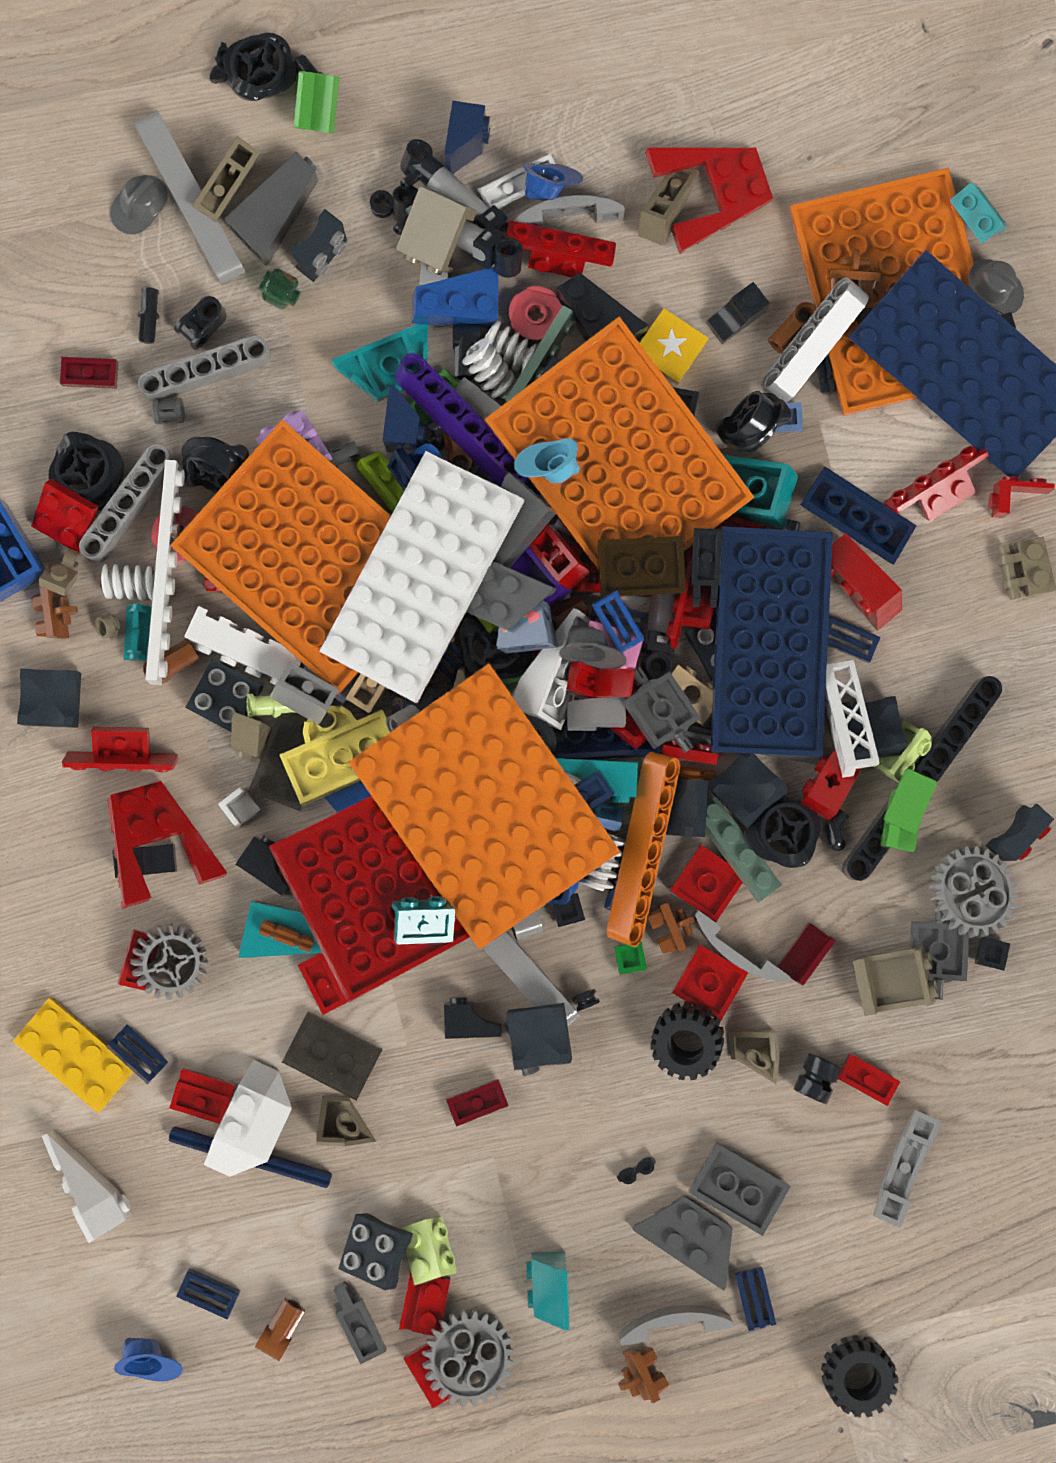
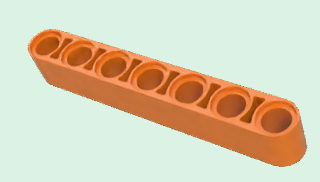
[607,752,680,947]

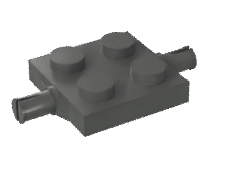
[622,667,701,753]
[910,903,969,1000]

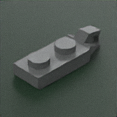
[334,1281,387,1364]

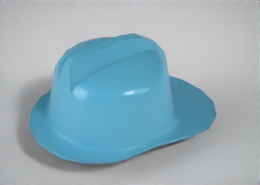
[514,438,580,483]

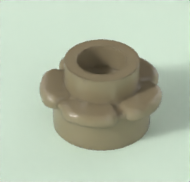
[95,612,120,639]

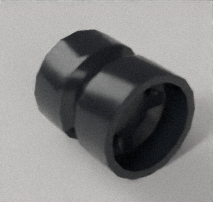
[793,1053,843,1105]

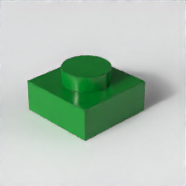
[614,942,647,975]

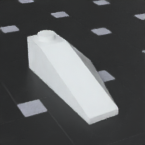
[511,608,589,730]
[42,1130,131,1243]

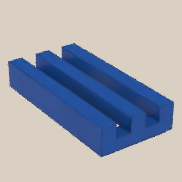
[592,590,645,653]

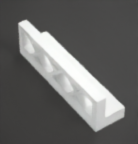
[825,660,879,778]

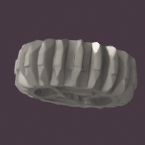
[131,923,208,1000]

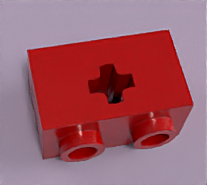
[529,524,591,590]
[800,750,862,820]

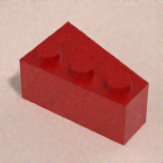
[831,533,903,631]

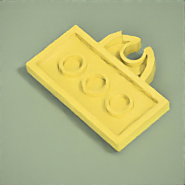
[280,706,390,807]

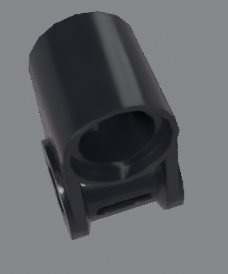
[174,296,227,350]

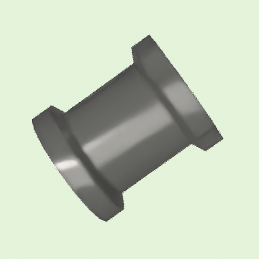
[153,398,185,424]

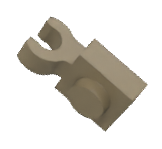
[39,549,80,596]

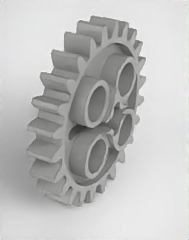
[929,846,1019,938]
[422,1309,515,1408]

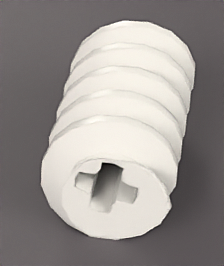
[485,320,538,373]
[462,338,517,399]
[101,563,155,601]
[578,834,626,892]

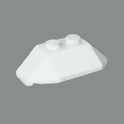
[204,1060,292,1177]

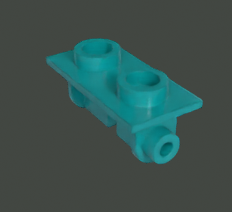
[124,603,152,661]

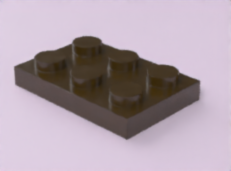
[597,536,686,597]

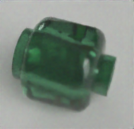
[258,268,301,310]

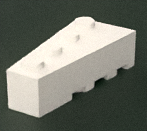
[184,606,304,685]

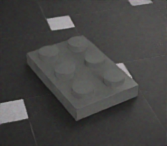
[688,1142,791,1236]

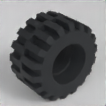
[650,1002,724,1080]
[821,1336,898,1418]

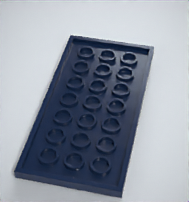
[849,249,1056,477]
[710,526,833,757]

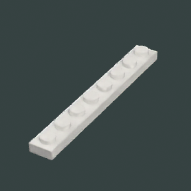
[145,460,185,685]

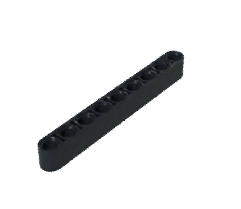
[842,676,1002,881]

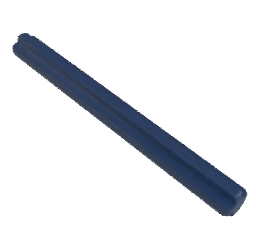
[169,1126,332,1188]

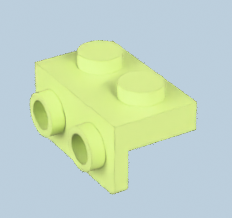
[873,720,933,783]
[400,1217,457,1285]

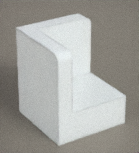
[218,787,262,827]

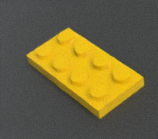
[13,997,134,1113]

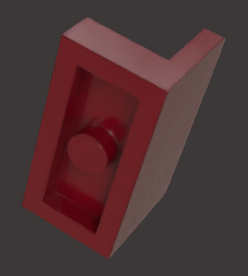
[776,922,836,986]

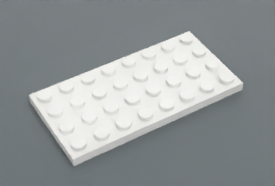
[320,451,524,703]

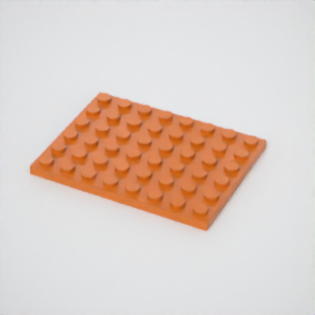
[789,168,974,416]
[484,317,754,599]
[170,419,391,695]
[348,664,620,950]

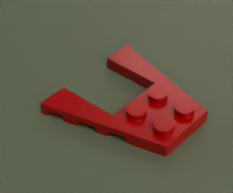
[645,147,773,254]
[107,781,227,909]

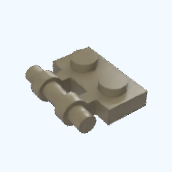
[997,536,1056,600]

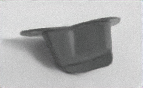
[110,175,168,235]
[968,259,1024,314]
[559,625,627,669]

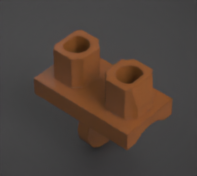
[826,249,881,296]
[31,588,78,639]
[647,902,696,953]
[618,1346,669,1404]

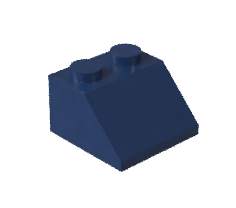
[444,100,491,174]
[383,385,426,455]

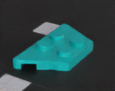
[331,324,429,402]

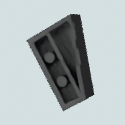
[556,273,649,341]

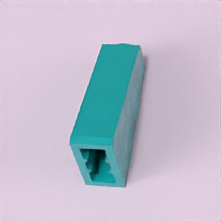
[238,901,323,958]

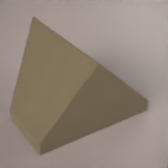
[729,1028,779,1084]
[316,1096,376,1146]

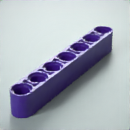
[395,353,540,496]

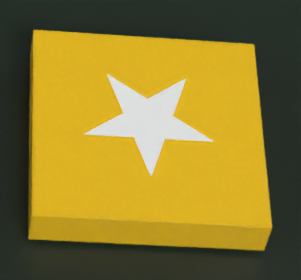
[640,308,709,385]

